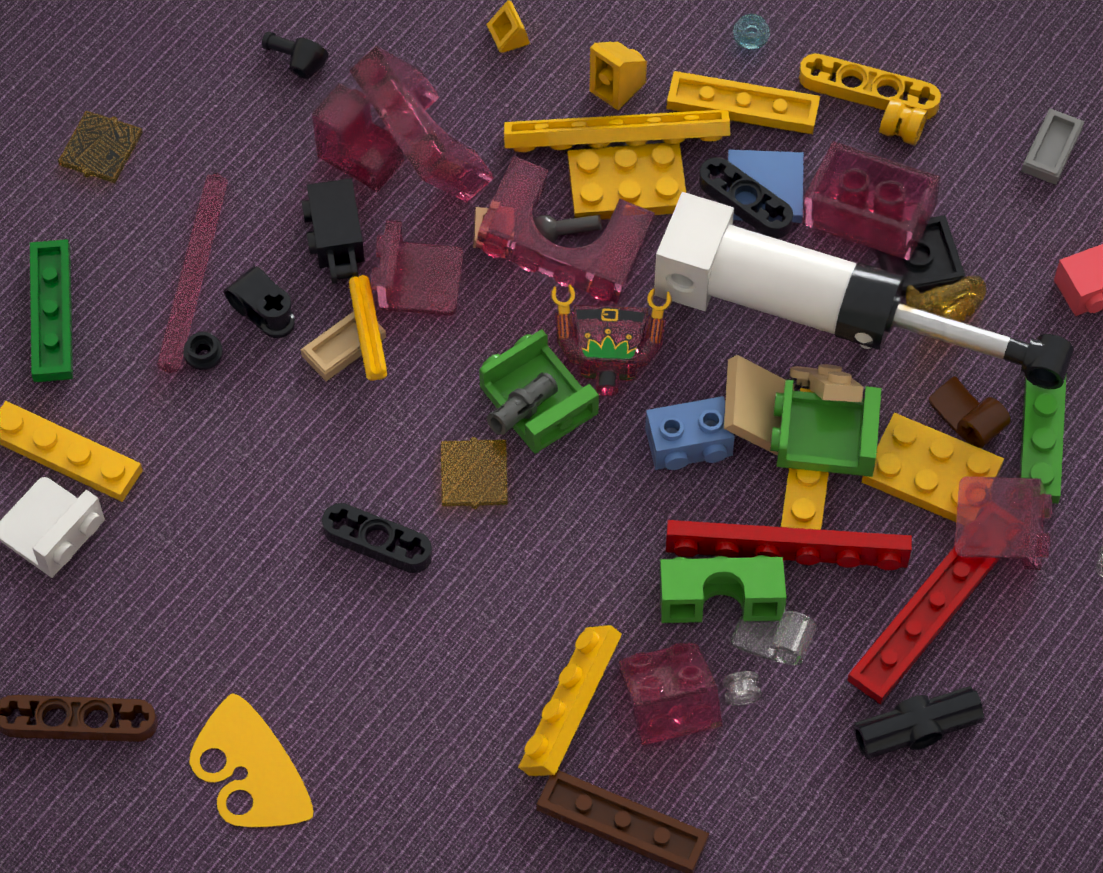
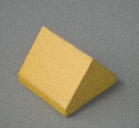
[486,0,530,53]

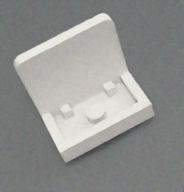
[0,477,105,578]

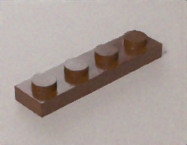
[536,770,709,873]

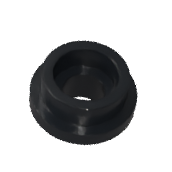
[183,332,223,370]

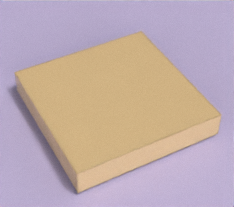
[724,355,795,456]

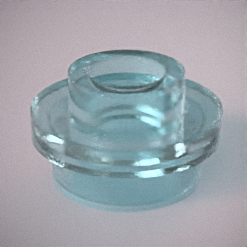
[733,14,770,49]

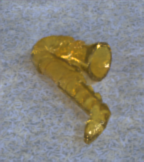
[906,275,987,322]

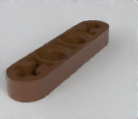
[0,695,158,742]

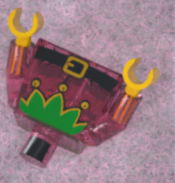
[551,285,672,396]

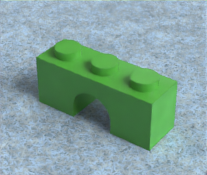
[659,555,786,623]

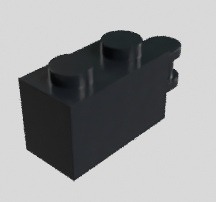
[301,178,365,285]

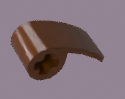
[929,376,1011,448]

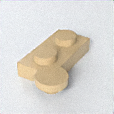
[790,364,863,402]

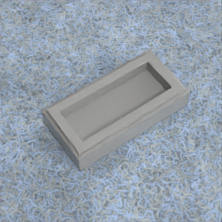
[1021,108,1085,185]

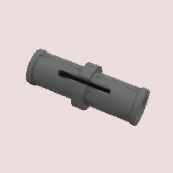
[487,372,558,435]

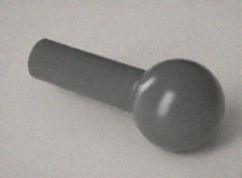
[529,215,602,244]

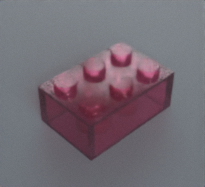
[802,141,940,260]

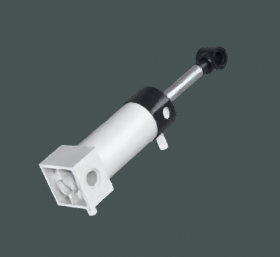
[654,192,1074,389]

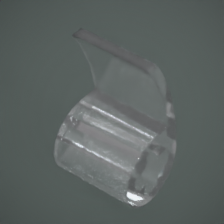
[730,611,817,665]

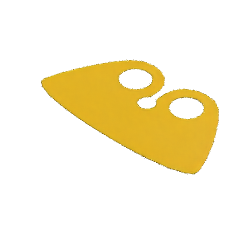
[189,693,313,827]

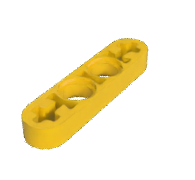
[799,54,941,119]

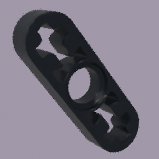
[699,157,793,239]
[322,503,432,573]

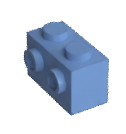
[645,396,735,470]

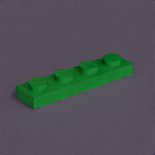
[30,239,73,382]

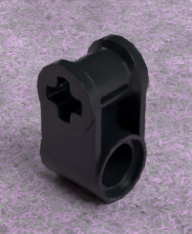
[224,266,295,338]

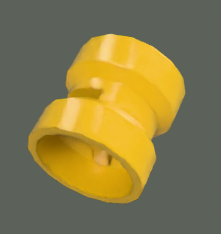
[879,98,928,146]

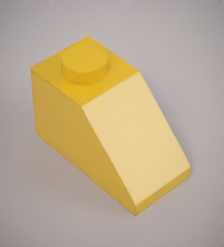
[590,42,647,110]

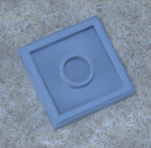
[727,149,804,223]

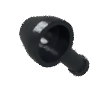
[262,31,329,79]

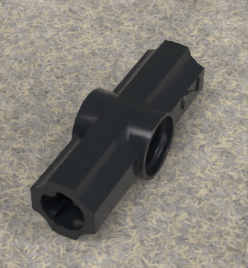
[853,686,985,760]

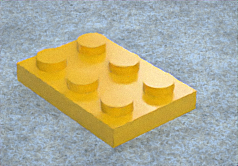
[568,143,686,219]
[861,413,1004,528]

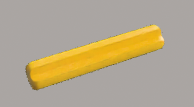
[349,275,387,381]

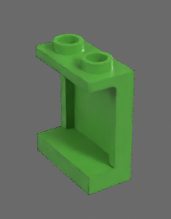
[479,329,599,454]
[770,380,882,477]

